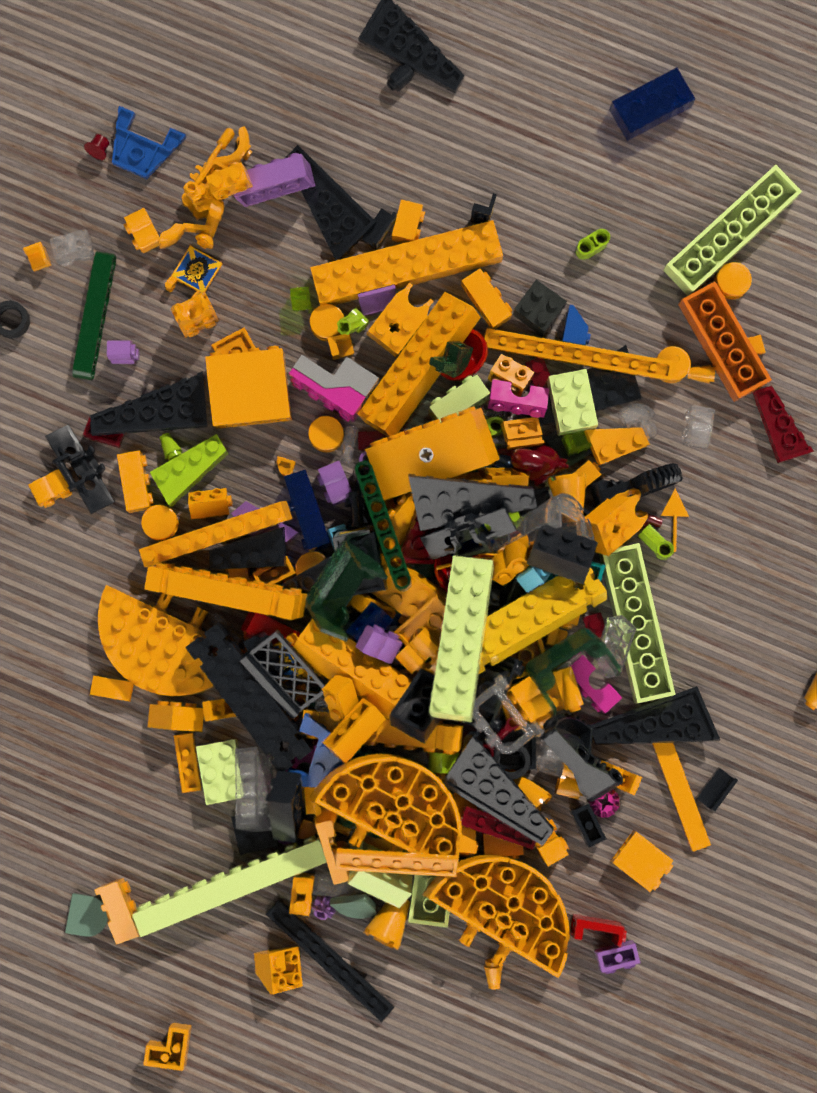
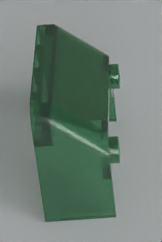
[305,541,388,641]
[525,628,621,716]

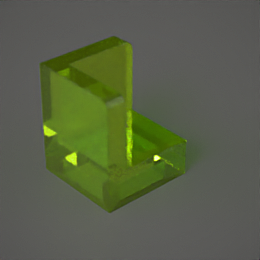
[290,287,312,313]
[562,431,592,457]

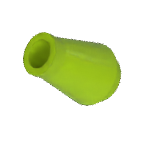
[159,433,182,461]

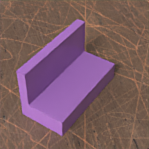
[358,285,396,317]

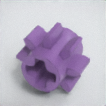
[311,895,336,920]

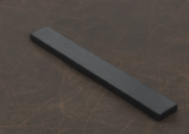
[265,899,395,1022]

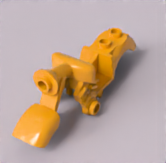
[159,126,253,249]

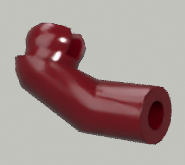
[640,513,663,530]

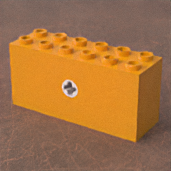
[365,406,499,500]

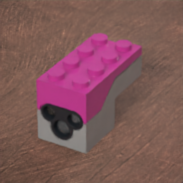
[289,355,379,422]

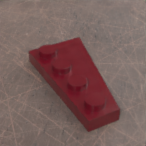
[752,386,814,464]

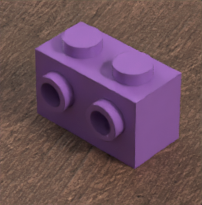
[594,940,640,974]

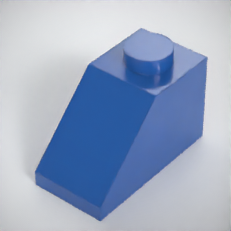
[562,305,591,346]

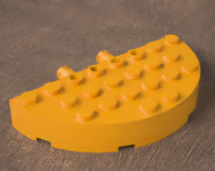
[98,585,246,696]
[310,754,462,858]
[422,855,570,978]

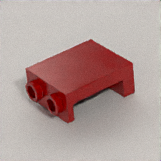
[570,914,627,947]

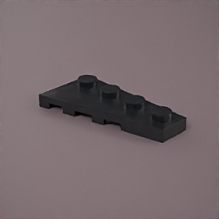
[209,527,286,570]

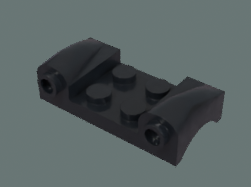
[458,656,525,734]

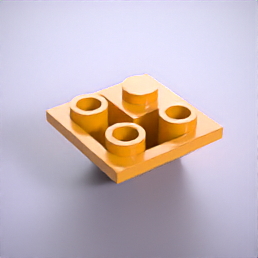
[254,947,303,995]

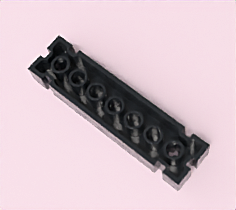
[185,622,315,771]

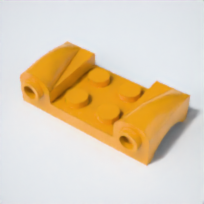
[502,666,584,731]
[311,800,350,885]

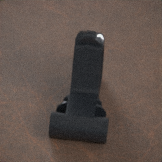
[589,463,683,507]
[541,713,623,802]

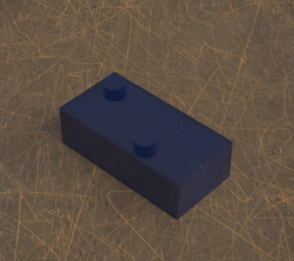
[609,67,695,141]
[283,469,332,552]

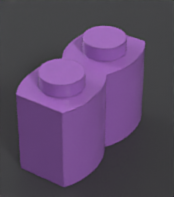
[107,340,140,364]
[316,461,352,506]
[356,625,403,664]

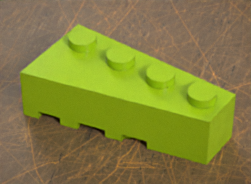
[150,434,228,508]

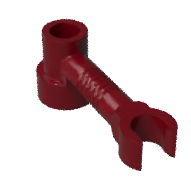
[483,716,519,757]

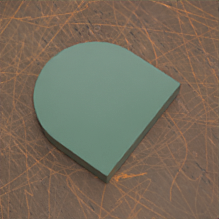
[65,893,108,937]
[330,894,377,918]

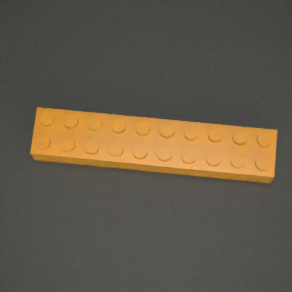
[310,220,503,305]

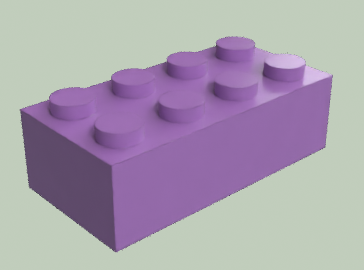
[234,153,315,207]

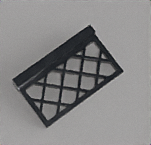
[240,629,326,719]

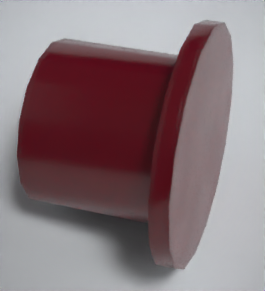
[84,134,110,160]

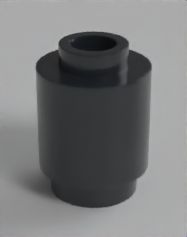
[387,64,414,92]

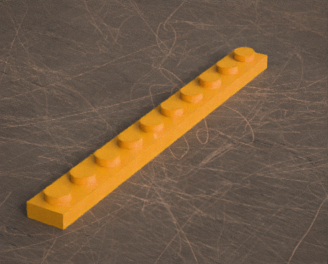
[484,328,674,381]

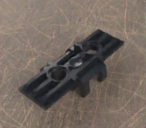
[45,424,115,514]
[344,467,370,529]
[420,507,517,560]

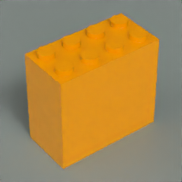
[205,346,292,429]

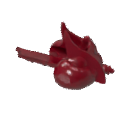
[496,445,569,486]

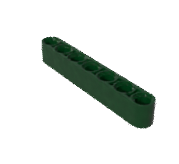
[72,251,116,381]
[355,461,412,592]

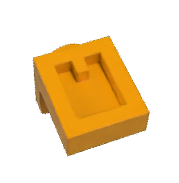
[544,628,568,650]

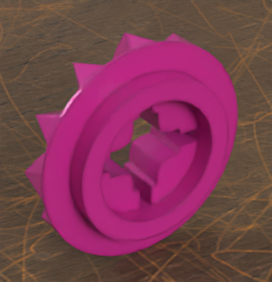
[589,790,620,818]

